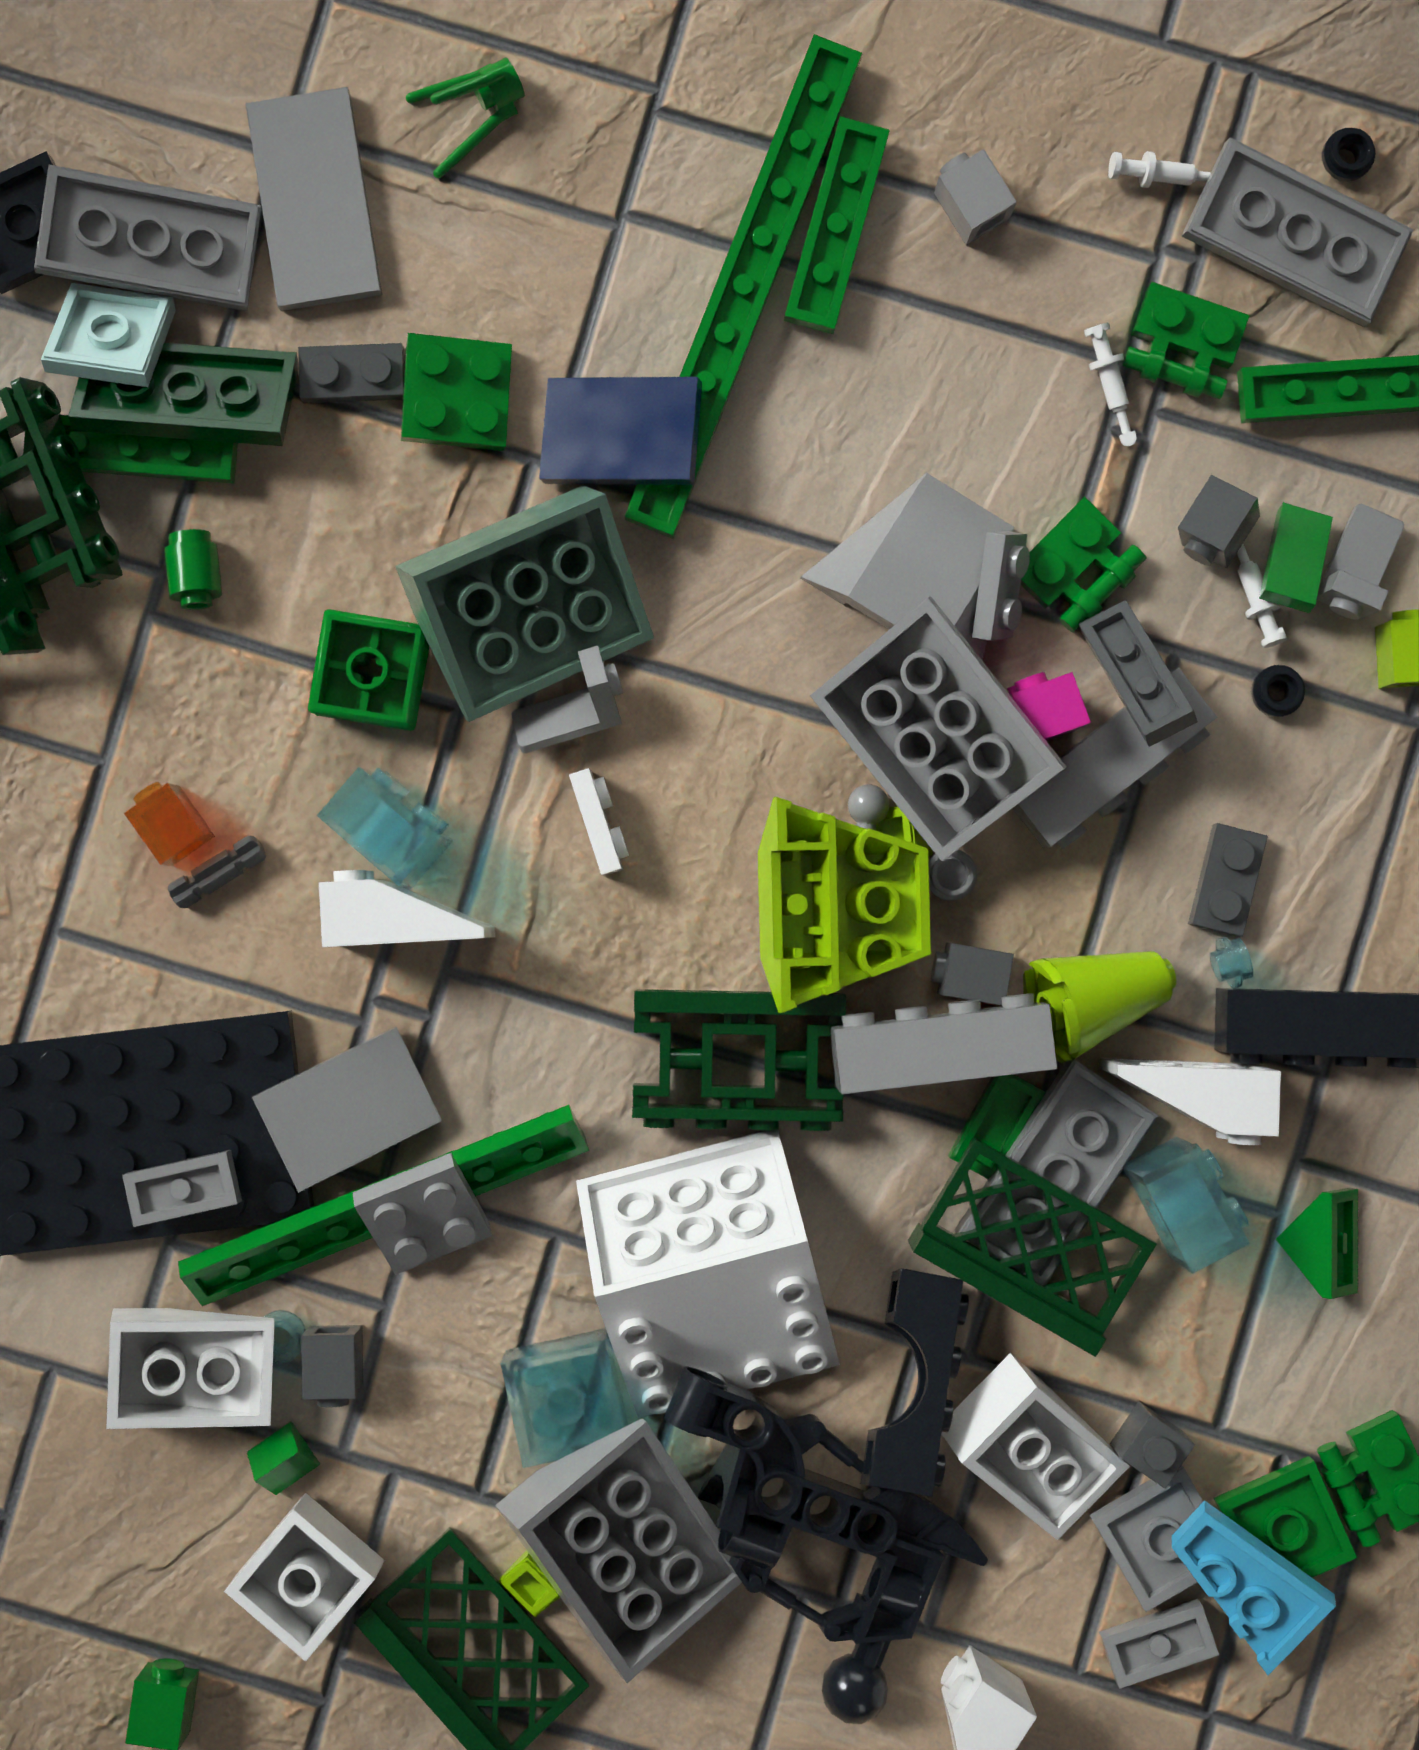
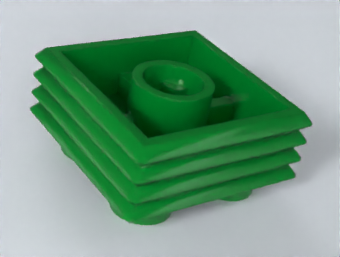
[308,609,429,731]

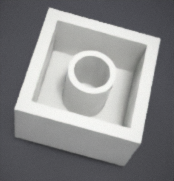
[224,1493,385,1661]

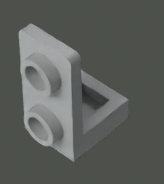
[1317,504,1404,620]
[511,646,623,753]

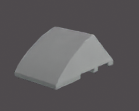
[801,473,1014,661]

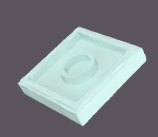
[41,283,176,387]

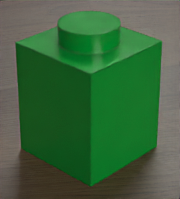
[125,1658,199,1750]

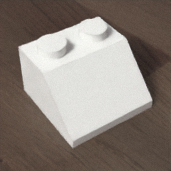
[941,1645,1037,1750]

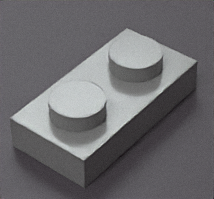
[972,531,1029,641]
[122,1150,242,1227]
[1099,1599,1219,1689]

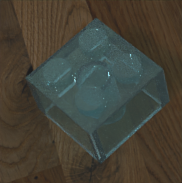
[317,767,453,888]
[1124,1136,1250,1274]
[500,1328,629,1468]

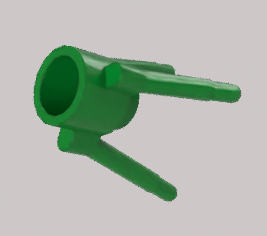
[406,57,525,179]

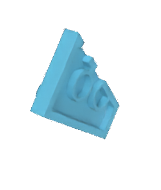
[1172,1500,1336,1675]

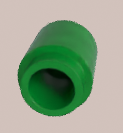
[164,529,222,610]

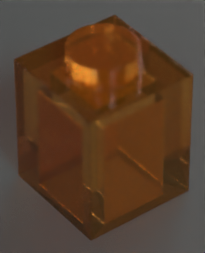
[124,782,215,866]

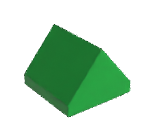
[247,1421,320,1495]

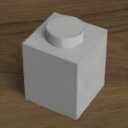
[934,149,1017,245]

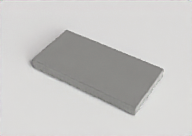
[245,87,383,311]
[1182,137,1413,327]
[34,165,262,311]
[955,1059,1158,1285]

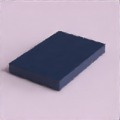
[539,377,702,485]

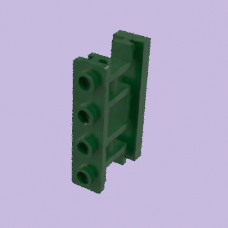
[0,377,123,619]
[632,989,846,1131]

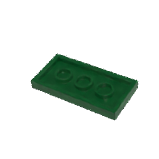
[68,343,299,446]

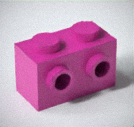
[1007,672,1091,741]

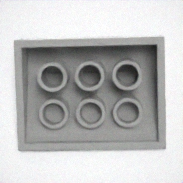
[810,596,1066,861]
[495,1419,742,1683]

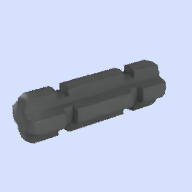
[168,836,266,908]

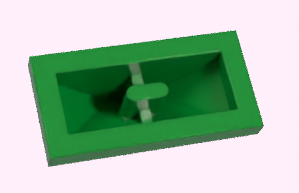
[1276,1188,1358,1299]

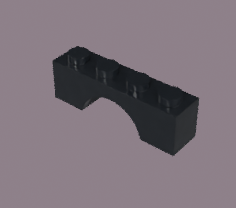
[860,1268,969,1497]

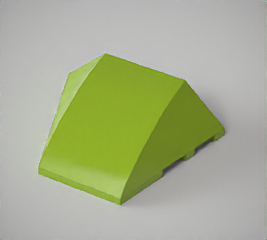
[758,797,931,1013]

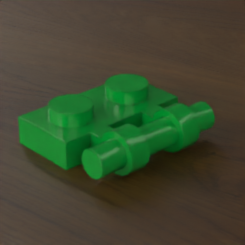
[1122,282,1250,400]
[1020,496,1147,633]
[1317,1410,1419,1547]

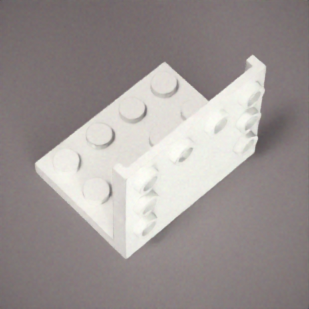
[576,1130,840,1418]

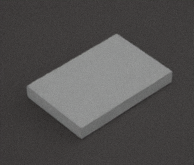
[252,1027,442,1193]

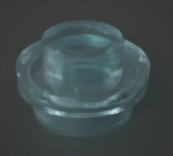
[1209,937,1253,989]
[264,1310,306,1364]

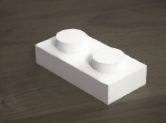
[569,768,629,876]

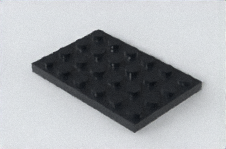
[0,1010,314,1256]

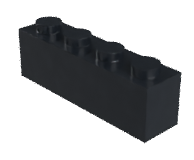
[1214,988,1419,1068]

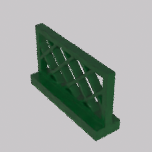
[908,1136,1157,1357]
[354,1527,590,1750]

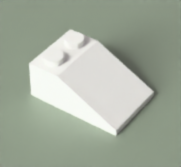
[319,870,495,947]
[1099,1058,1281,1145]
[106,1308,274,1429]
[942,1353,1130,1540]

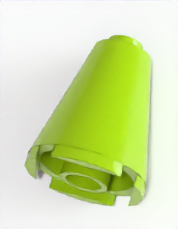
[1023,951,1177,1063]

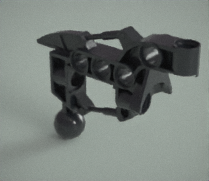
[664,1366,988,1724]

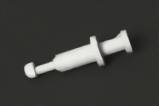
[1108,151,1211,188]
[1084,322,1137,446]
[1237,541,1287,648]

